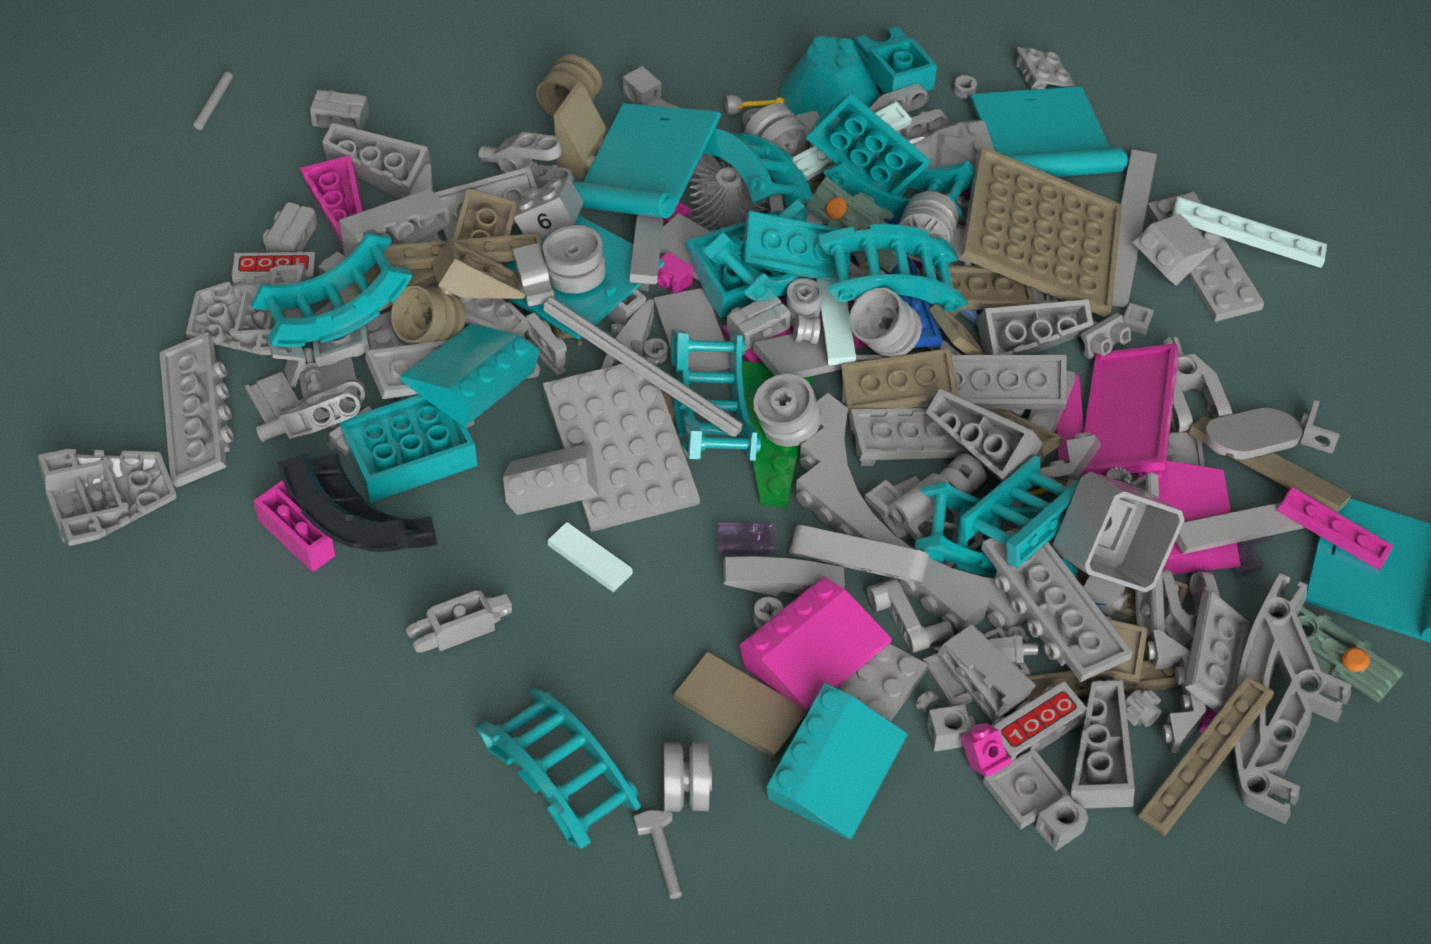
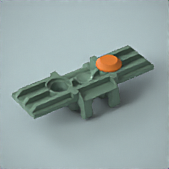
[805,177,897,273]
[1271,594,1403,703]

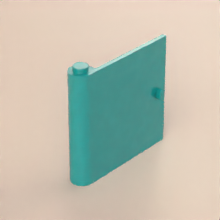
[970,86,1128,178]
[572,103,721,218]
[504,214,664,340]
[1305,498,1431,643]

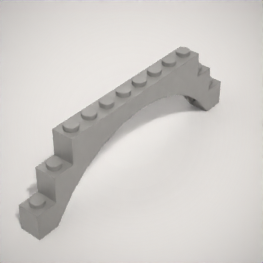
[795,393,1026,633]

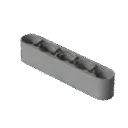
[789,525,929,584]

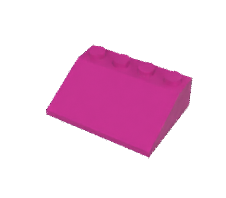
[1138,460,1240,574]
[740,576,892,713]

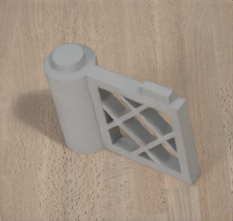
[889,473,985,567]

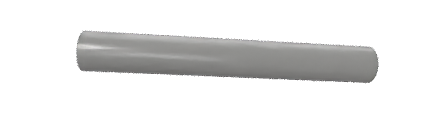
[193,72,233,130]

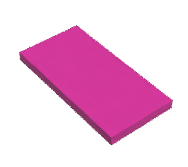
[1080,343,1179,477]

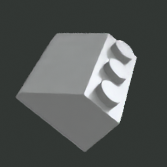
[503,443,599,515]

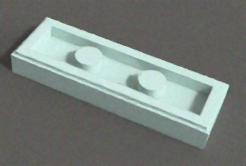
[548,522,632,592]

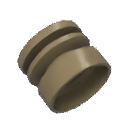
[536,54,602,118]
[391,286,465,344]

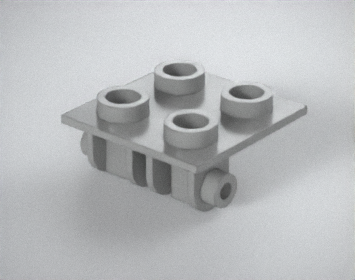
[1016,47,1075,90]
[299,348,360,401]

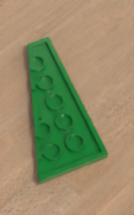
[742,361,813,509]

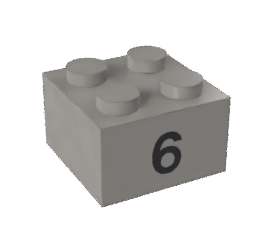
[513,176,584,238]

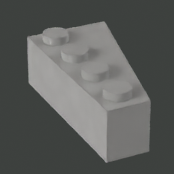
[976,299,1094,355]

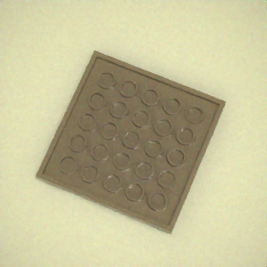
[960,146,1122,318]

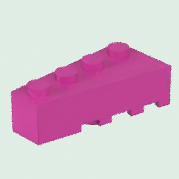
[300,155,365,250]

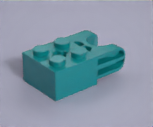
[852,26,937,94]

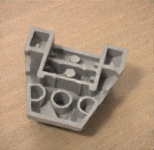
[907,120,994,192]
[186,265,307,355]
[38,449,176,546]

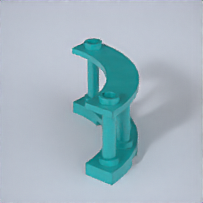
[702,128,813,208]
[823,160,975,221]
[703,199,810,301]
[819,224,968,312]
[251,232,413,347]
[671,329,761,460]
[915,482,1078,579]
[475,688,641,849]

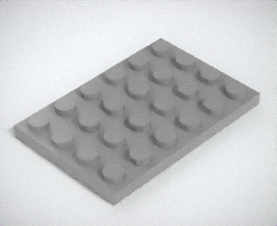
[543,357,700,532]

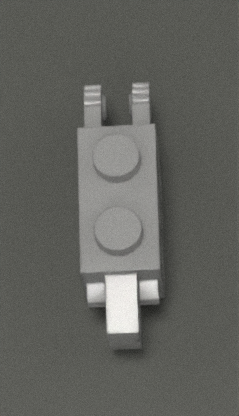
[406,590,512,653]

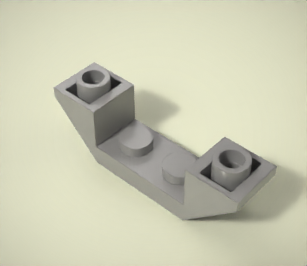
[1031,433,1101,488]
[1146,630,1206,753]

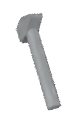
[633,810,682,899]

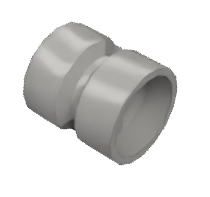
[786,278,822,327]
[938,453,987,495]

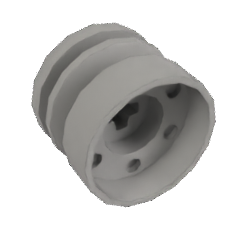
[899,191,959,262]
[849,288,922,358]

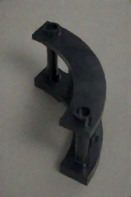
[277,454,438,552]

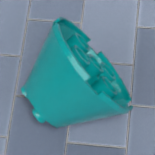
[779,36,879,116]

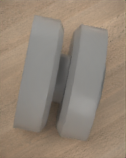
[744,103,809,157]
[543,225,607,294]
[754,373,821,447]
[664,742,712,812]

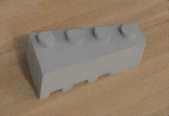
[322,123,431,199]
[339,189,450,267]
[926,389,1043,482]
[1071,680,1135,808]

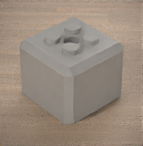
[1053,472,1185,592]

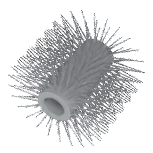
[690,157,768,232]

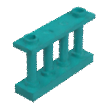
[960,455,1081,568]

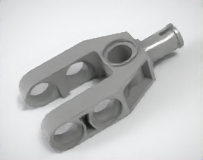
[869,84,948,139]
[479,132,575,188]
[1162,337,1232,432]
[256,379,366,442]
[1162,569,1220,651]

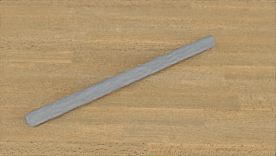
[543,297,743,437]

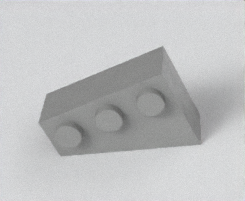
[938,624,1036,723]

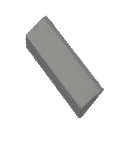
[434,166,538,240]

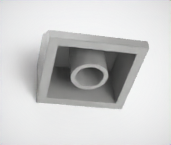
[1133,214,1215,286]

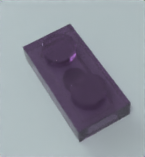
[717,523,776,554]

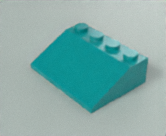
[806,93,932,195]
[685,210,815,318]
[400,323,540,427]
[339,394,478,503]
[766,683,908,841]

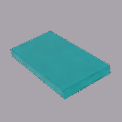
[742,211,851,283]

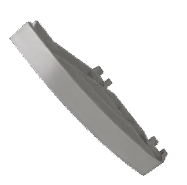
[1234,573,1352,824]

